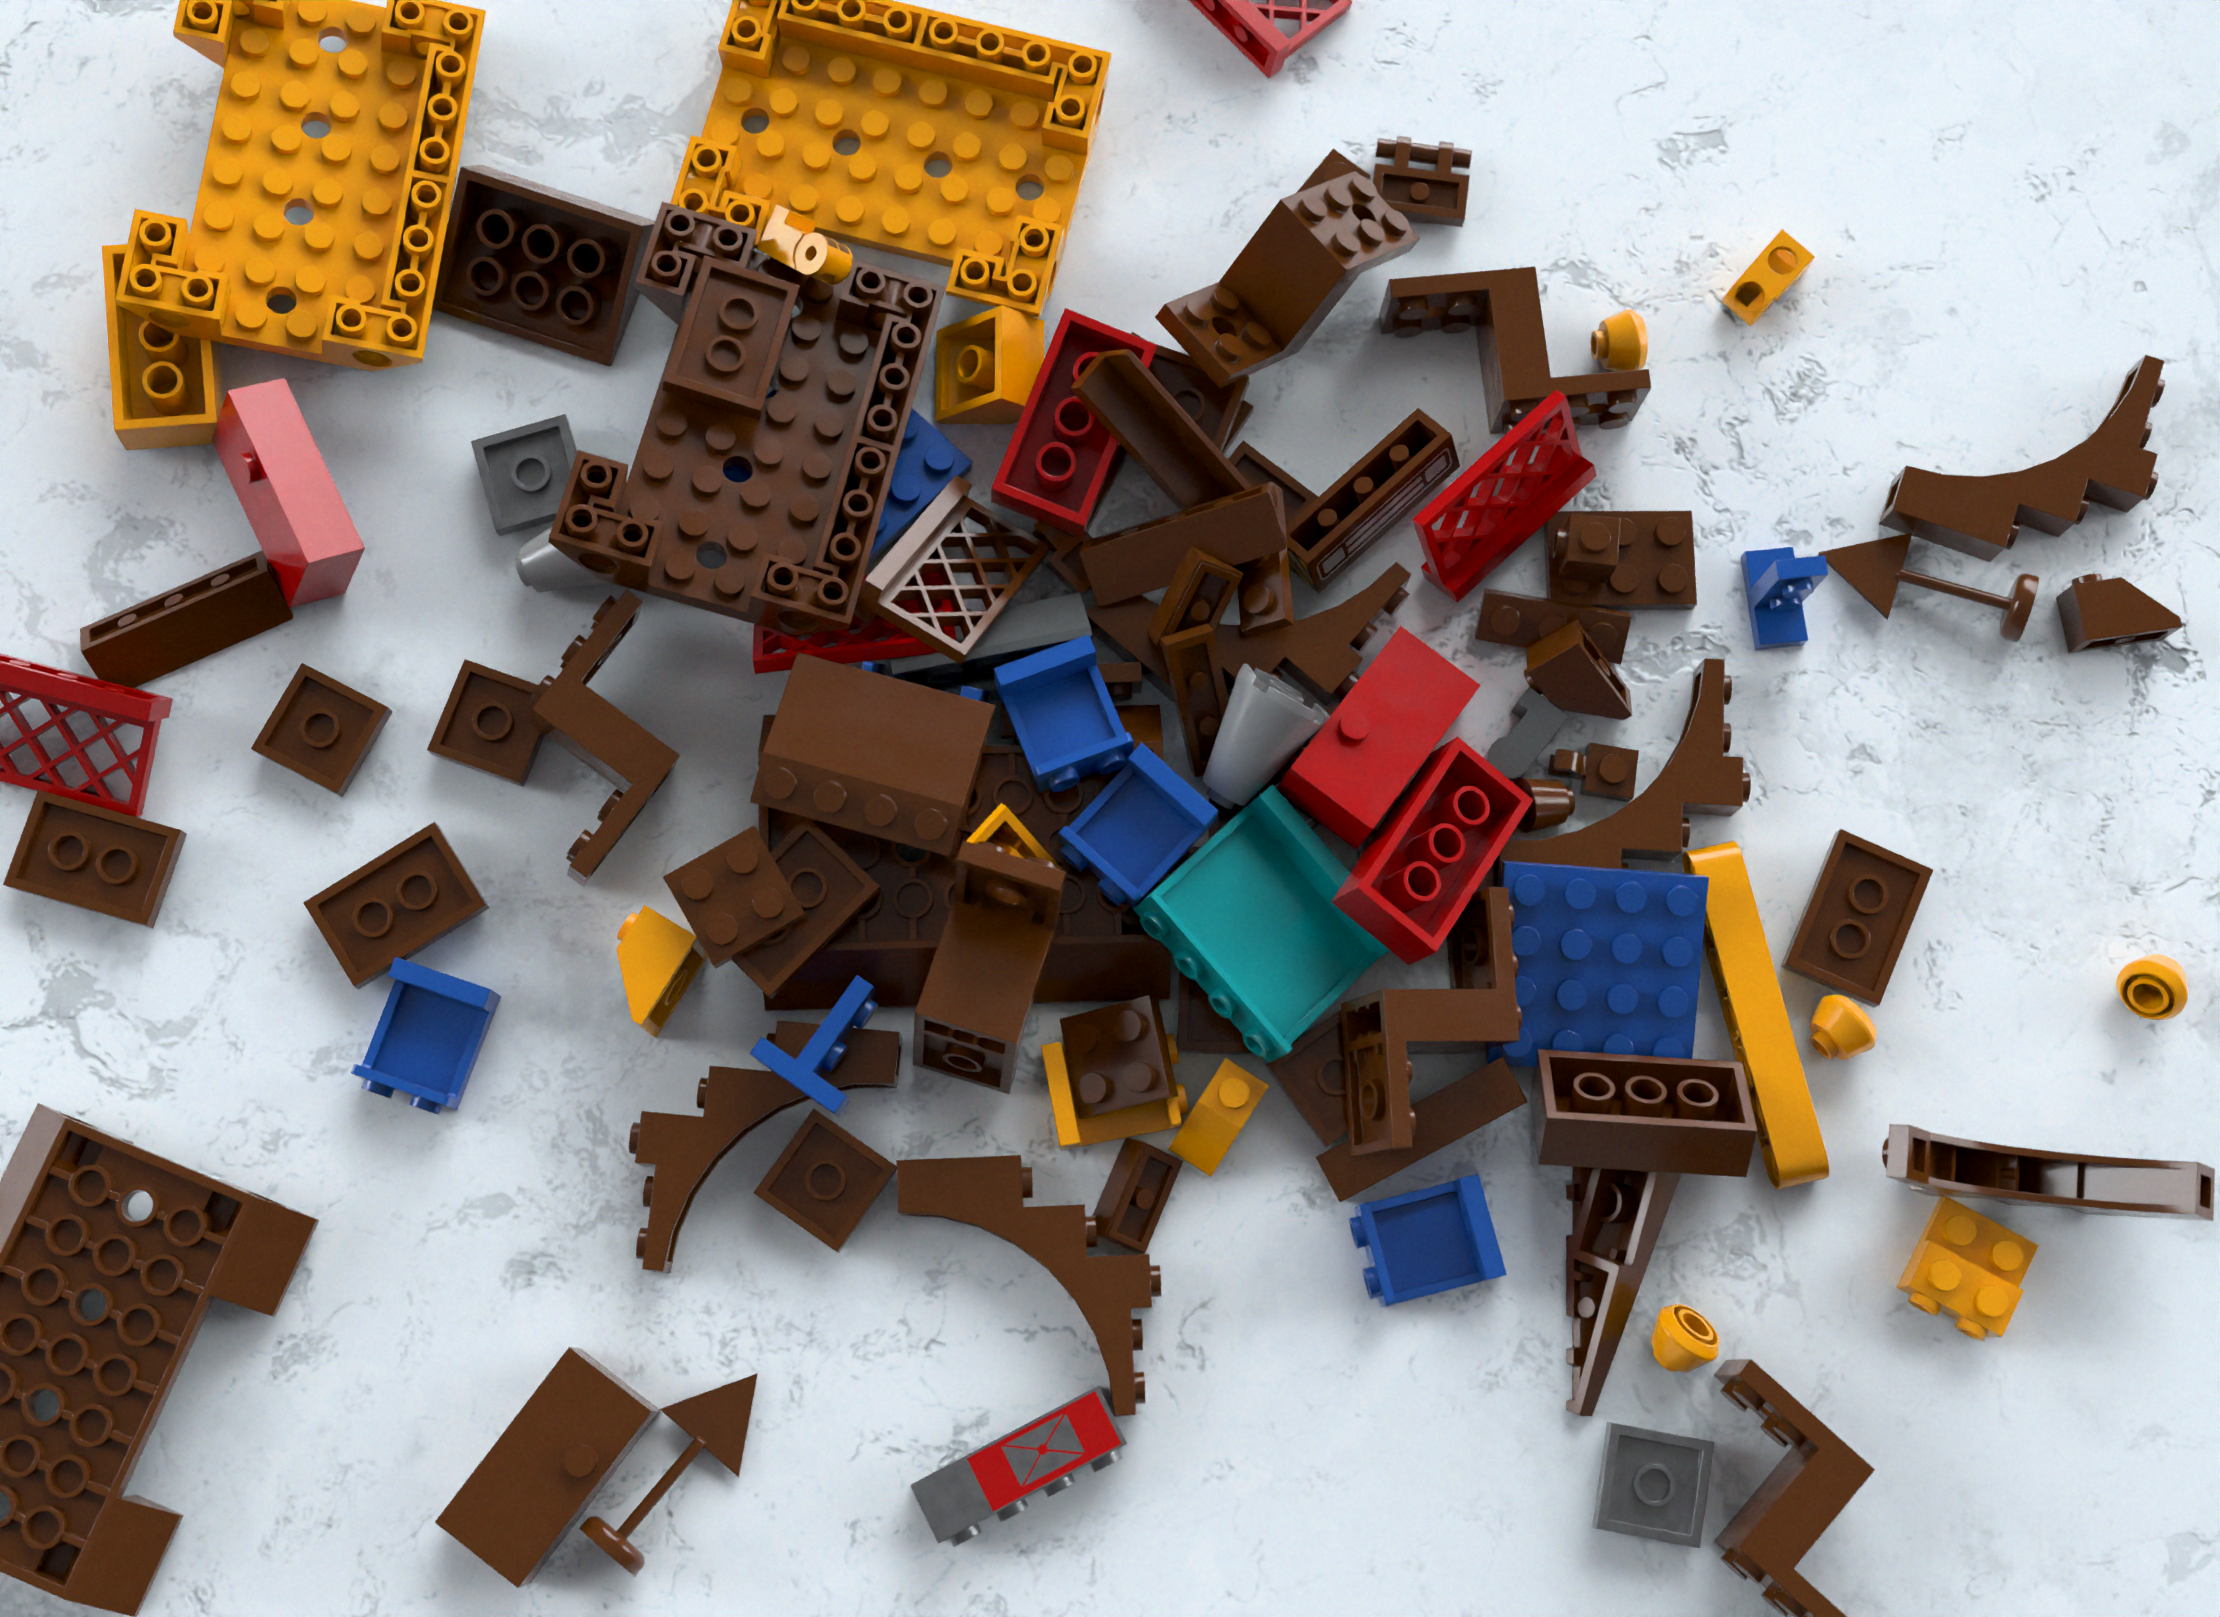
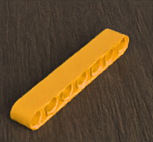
[1682,841,1829,1190]

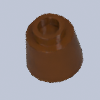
[1514,778,1575,834]

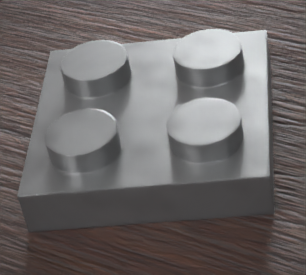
[471,414,578,536]
[1592,1422,1714,1548]

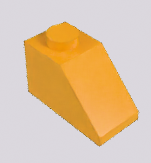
[1168,1058,1269,1177]

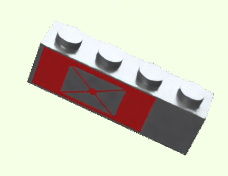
[910,1386,1127,1547]

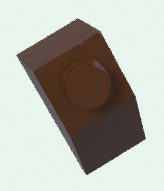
[2056,573,2182,653]
[1524,619,1632,720]

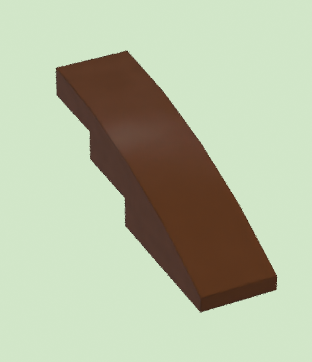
[1316,1057,1528,1202]

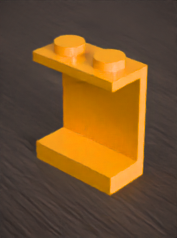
[1041,1033,1189,1151]

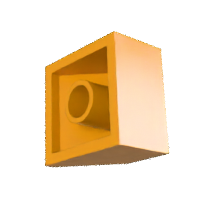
[935,305,1044,424]
[616,905,708,1038]

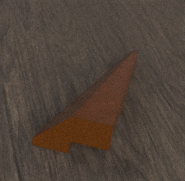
[1566,1167,1682,1416]

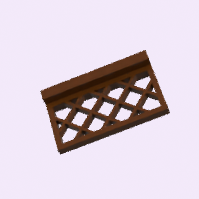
[853,475,1051,665]

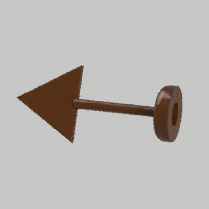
[1818,532,2039,643]
[579,1373,758,1576]

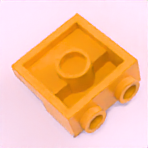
[1897,1196,2038,1341]

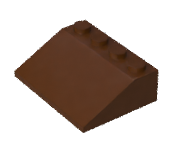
[432,165,655,367]
[750,652,996,857]

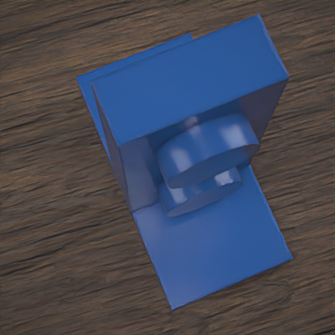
[1740,547,1828,650]
[749,975,878,1118]

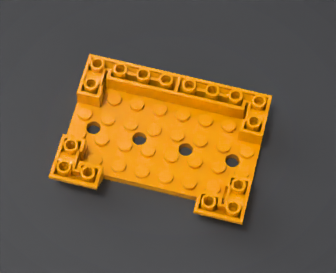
[115,0,486,372]
[670,0,1112,318]

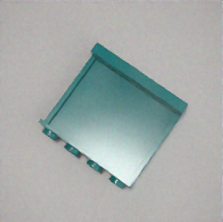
[1133,784,1390,1063]

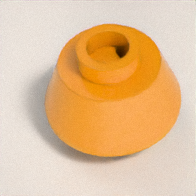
[1590,309,1648,372]
[2116,954,2188,1020]
[1809,995,1877,1060]
[1650,1304,1719,1372]

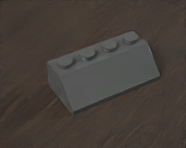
[890,590,1092,691]

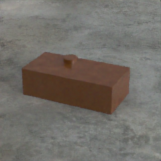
[1530,1049,1758,1177]
[435,1347,661,1588]

